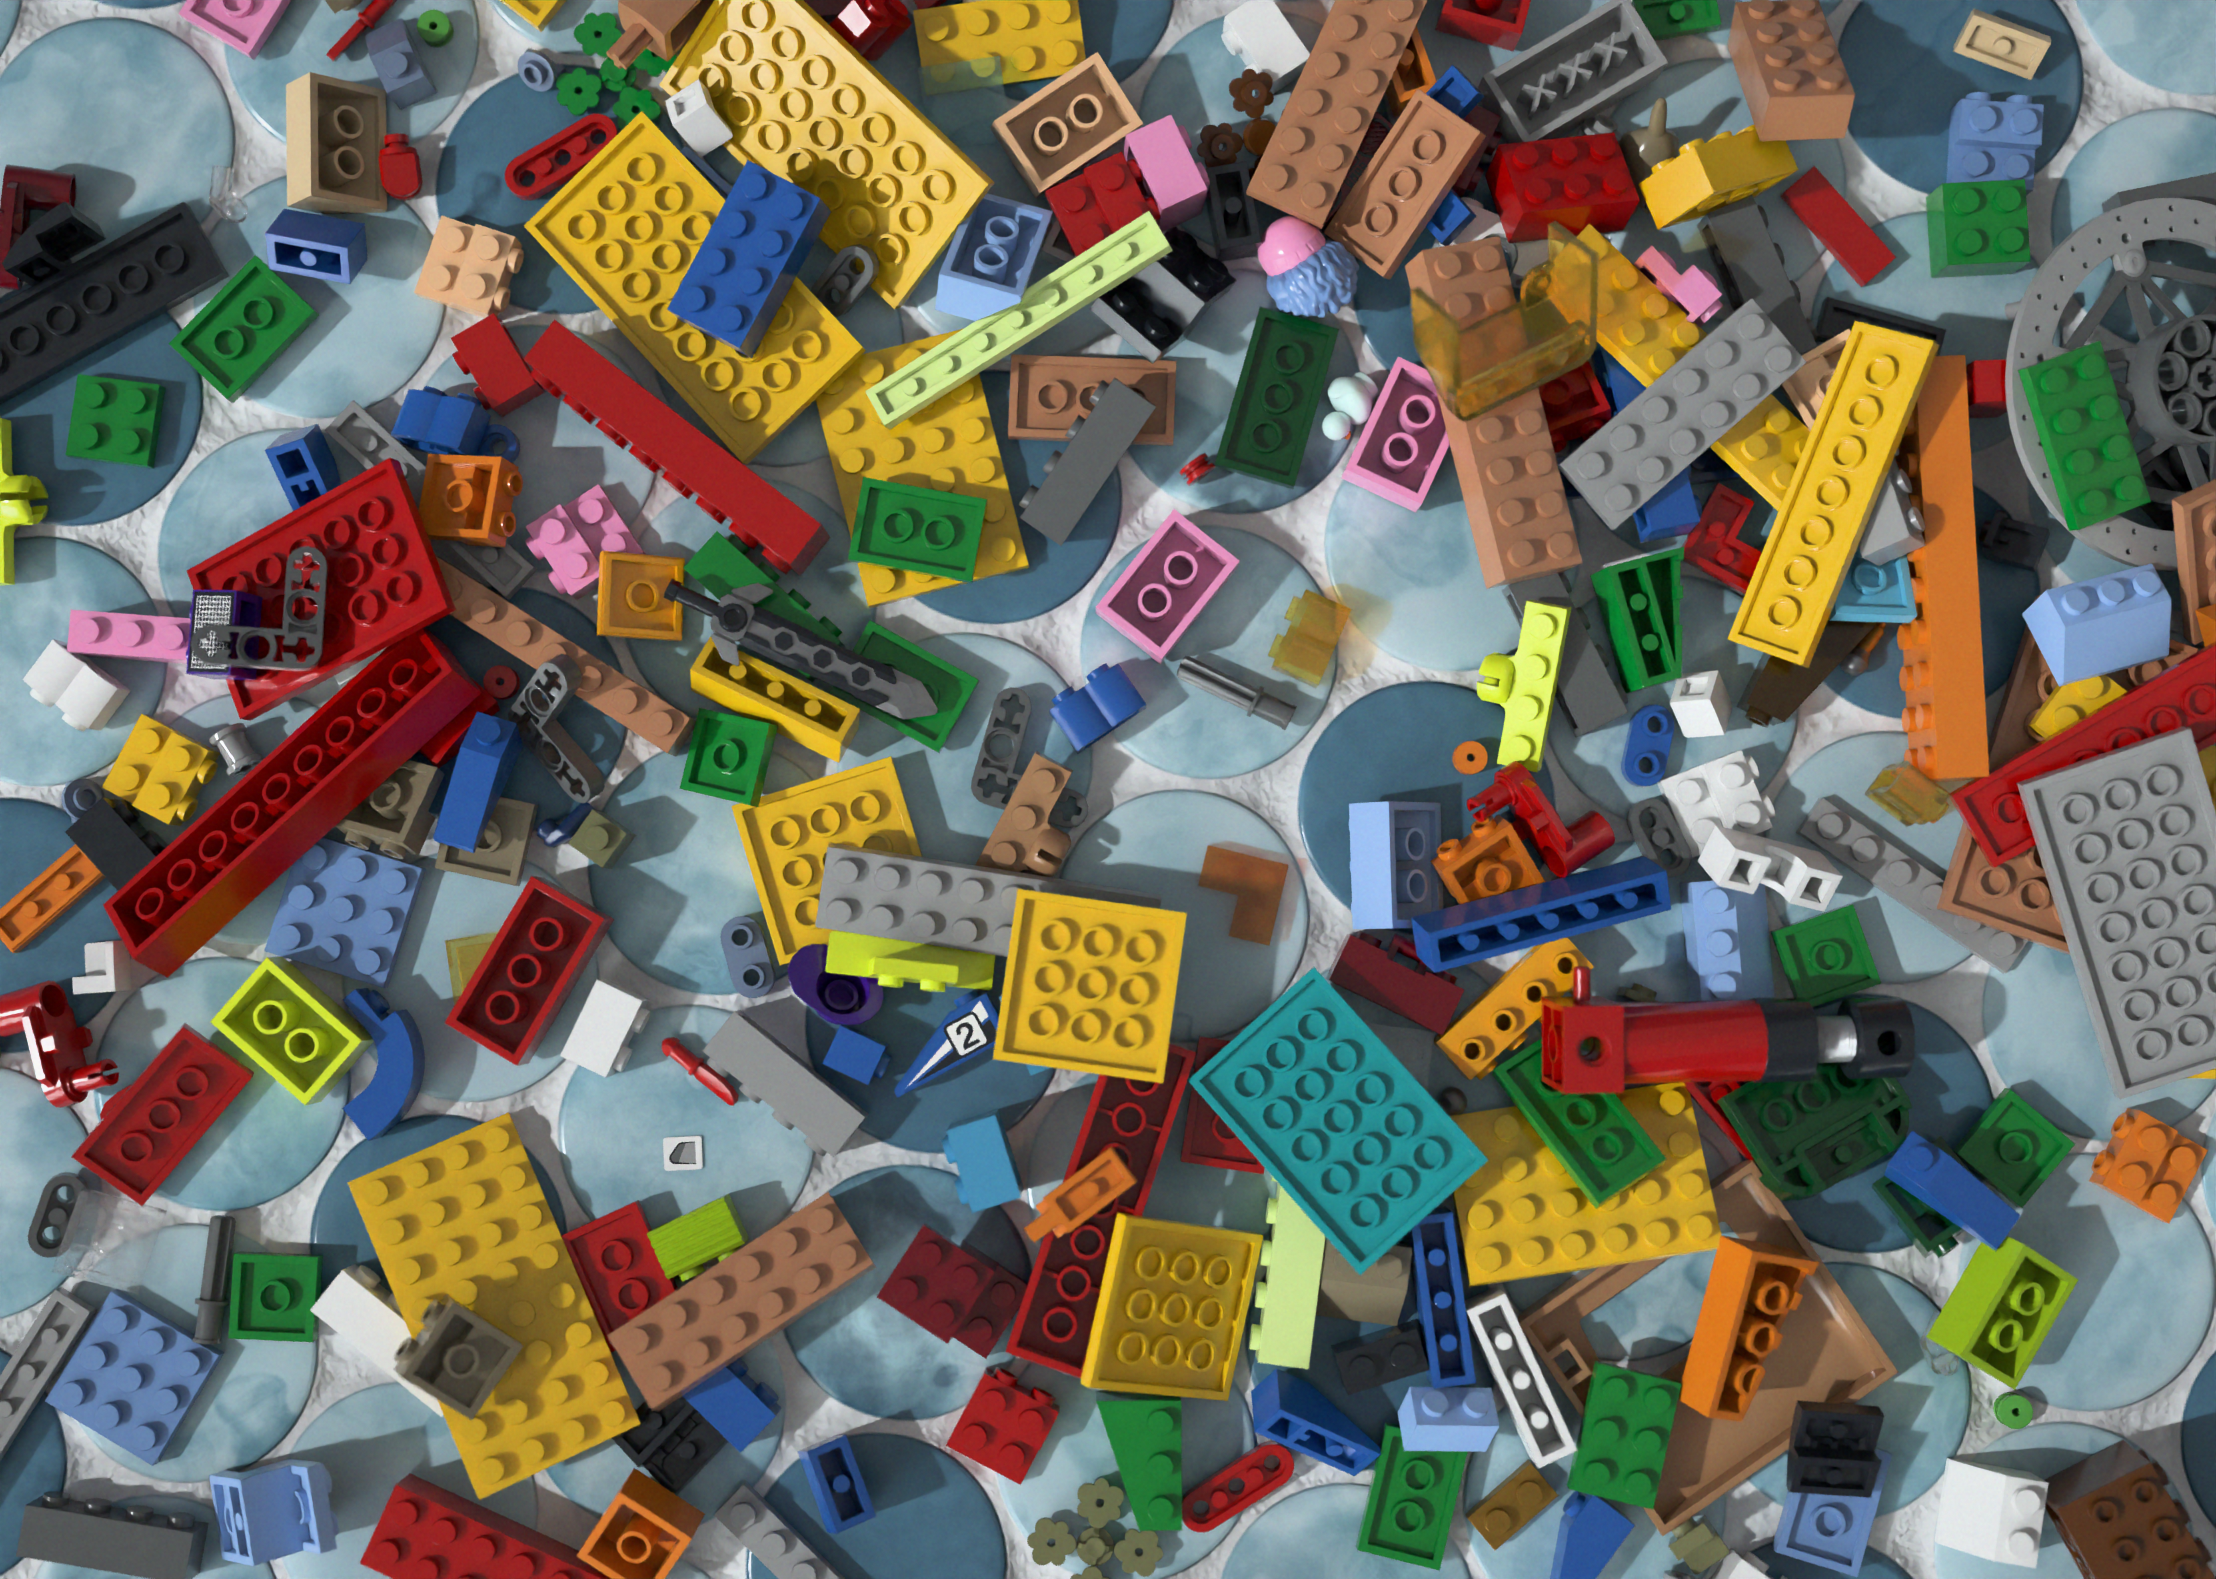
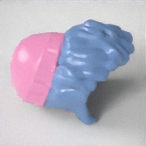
[1258,216,1359,318]

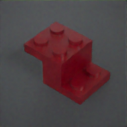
[876,1223,1028,1359]

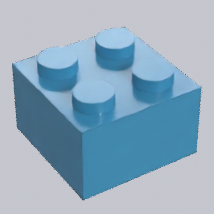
[942,1108,1024,1213]

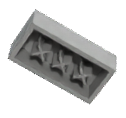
[1477,0,1668,144]

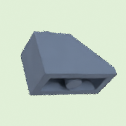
[365,18,438,110]

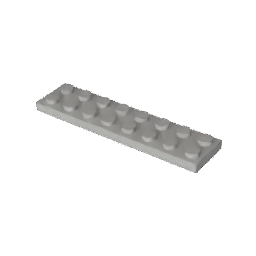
[815,842,1162,957]

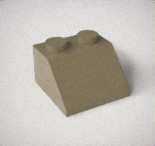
[1316,1237,1412,1326]

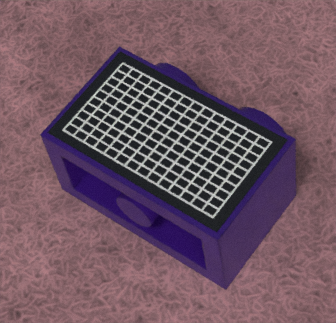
[186,590,262,680]

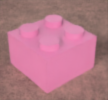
[1123,114,1210,232]

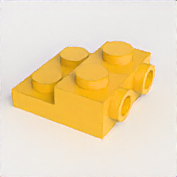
[102,714,220,826]

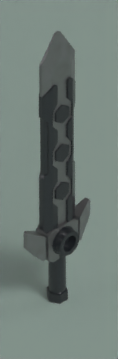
[663,579,938,720]

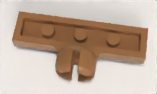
[975,751,1073,877]

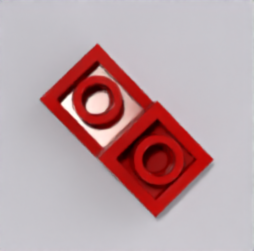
[418,677,500,768]

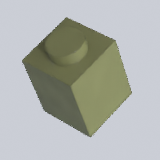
[568,809,636,869]

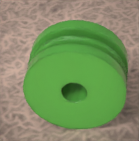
[417,10,454,47]
[1993,1392,2033,1429]

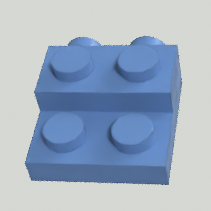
[1946,92,2044,195]

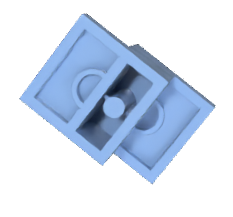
[209,1459,339,1566]

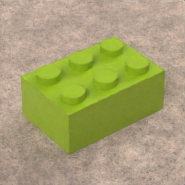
[1926,1236,2078,1390]

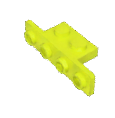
[825,931,995,992]

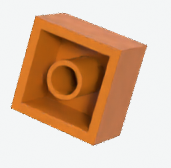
[577,1468,705,1579]

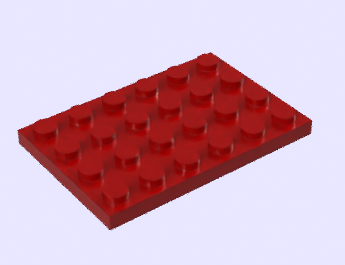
[187,458,456,721]

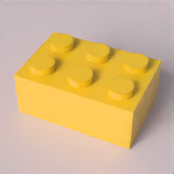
[1638,125,1799,230]

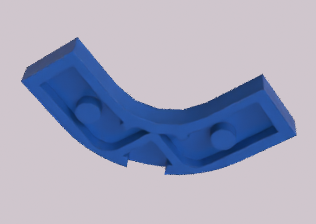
[1426,65,1485,246]

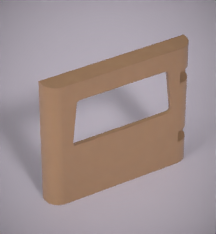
[1517,1160,1898,1536]

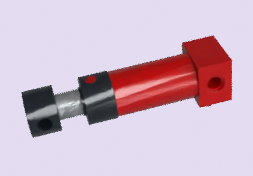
[1541,966,1915,1094]

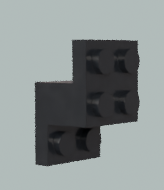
[1090,226,1237,364]

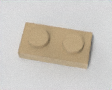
[1954,8,2051,80]

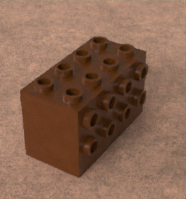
[2045,1440,2216,1579]

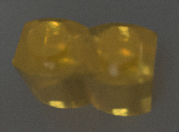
[1268,589,1352,688]
[1865,761,1950,827]

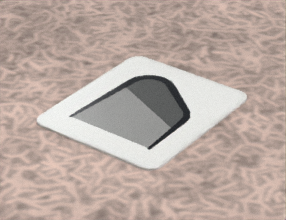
[663,1136,703,1171]

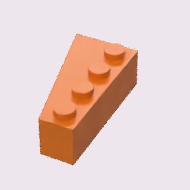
[1678,1236,1819,1422]

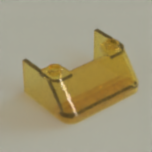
[1411,221,1598,421]

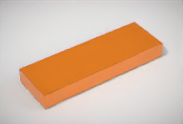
[0,844,106,953]

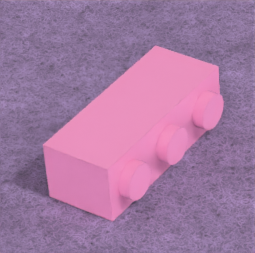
[67,610,190,664]

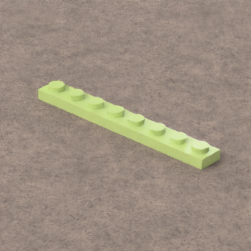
[865,211,1173,430]

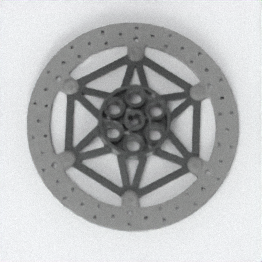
[2005,198,2216,572]

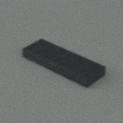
[1816,297,1946,356]

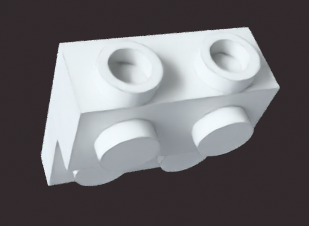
[1657,750,1775,858]

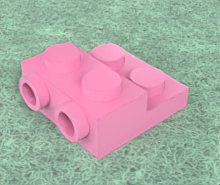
[1633,245,1723,328]
[525,484,646,600]

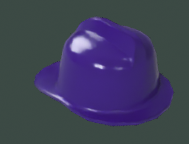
[788,944,884,1025]

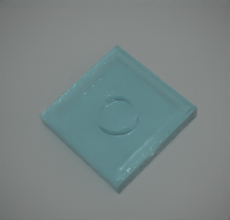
[918,56,1007,148]

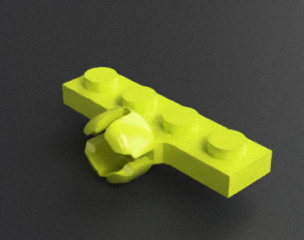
[0,418,49,586]
[1477,599,1571,772]

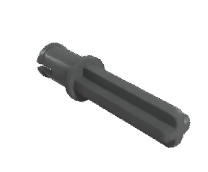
[1177,656,1297,730]
[193,1215,236,1344]

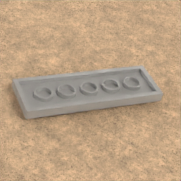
[1558,298,1807,530]

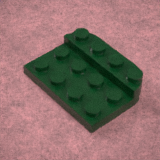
[1717,1062,1912,1201]

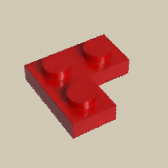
[1682,483,1762,594]

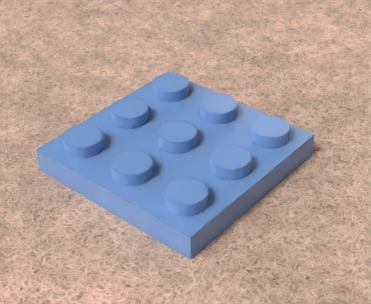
[264,837,426,988]
[45,1289,224,1466]

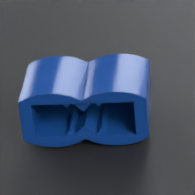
[391,386,491,456]
[1049,663,1147,754]

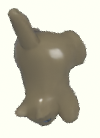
[1619,97,1679,215]

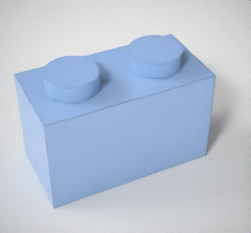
[1397,1387,1499,1452]

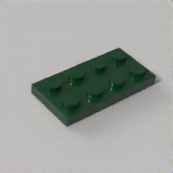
[1215,307,1339,489]

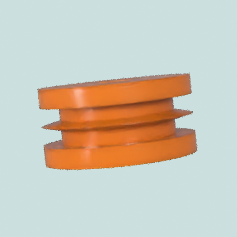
[1452,741,1488,775]

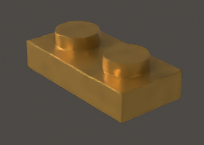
[1465,1460,1559,1550]

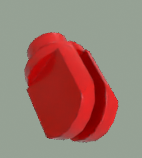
[378,133,423,201]

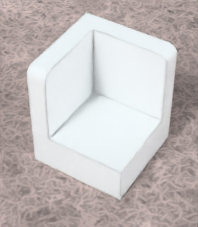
[665,79,733,158]
[1670,670,1733,738]
[72,941,132,994]

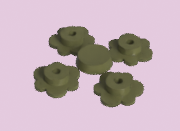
[1027,1478,1163,1579]

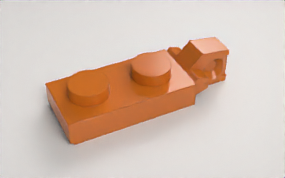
[1024,1146,1137,1243]

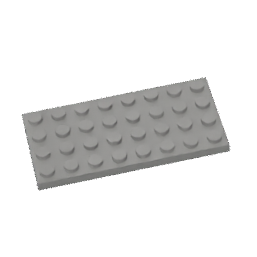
[2017,726,2216,1099]

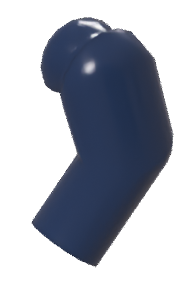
[536,802,595,848]

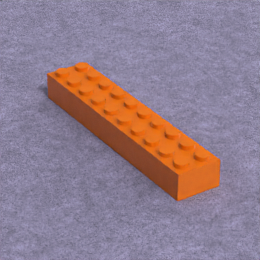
[1895,355,1989,783]

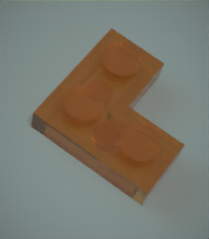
[1198,845,1289,946]

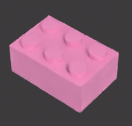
[1341,357,1450,513]
[1096,509,1240,664]

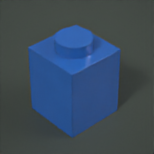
[822,1024,892,1085]

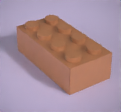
[1727,0,1855,141]

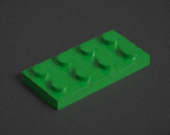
[2018,340,2151,531]
[1492,1038,1667,1209]

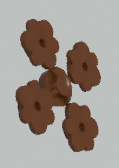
[1197,69,1284,201]

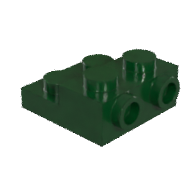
[1872,1136,1975,1259]

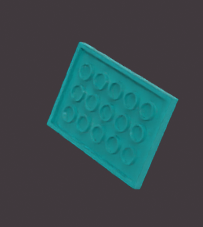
[1188,967,1488,1275]

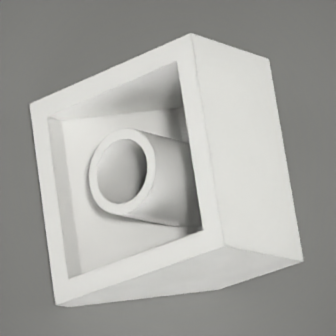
[1935,1458,2048,1568]

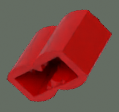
[829,0,912,61]

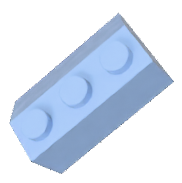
[935,193,1053,321]
[2022,563,2171,687]
[1349,801,1444,929]
[1680,881,1775,1001]

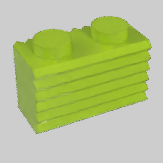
[647,1193,749,1282]

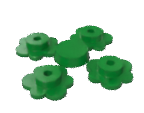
[556,12,677,130]

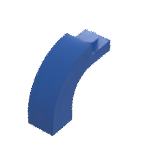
[342,988,425,1141]

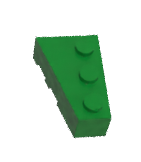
[1590,547,1684,694]
[1096,1391,1182,1531]

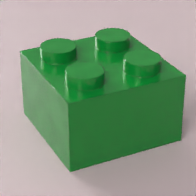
[1926,179,2031,278]

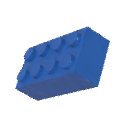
[667,160,831,359]

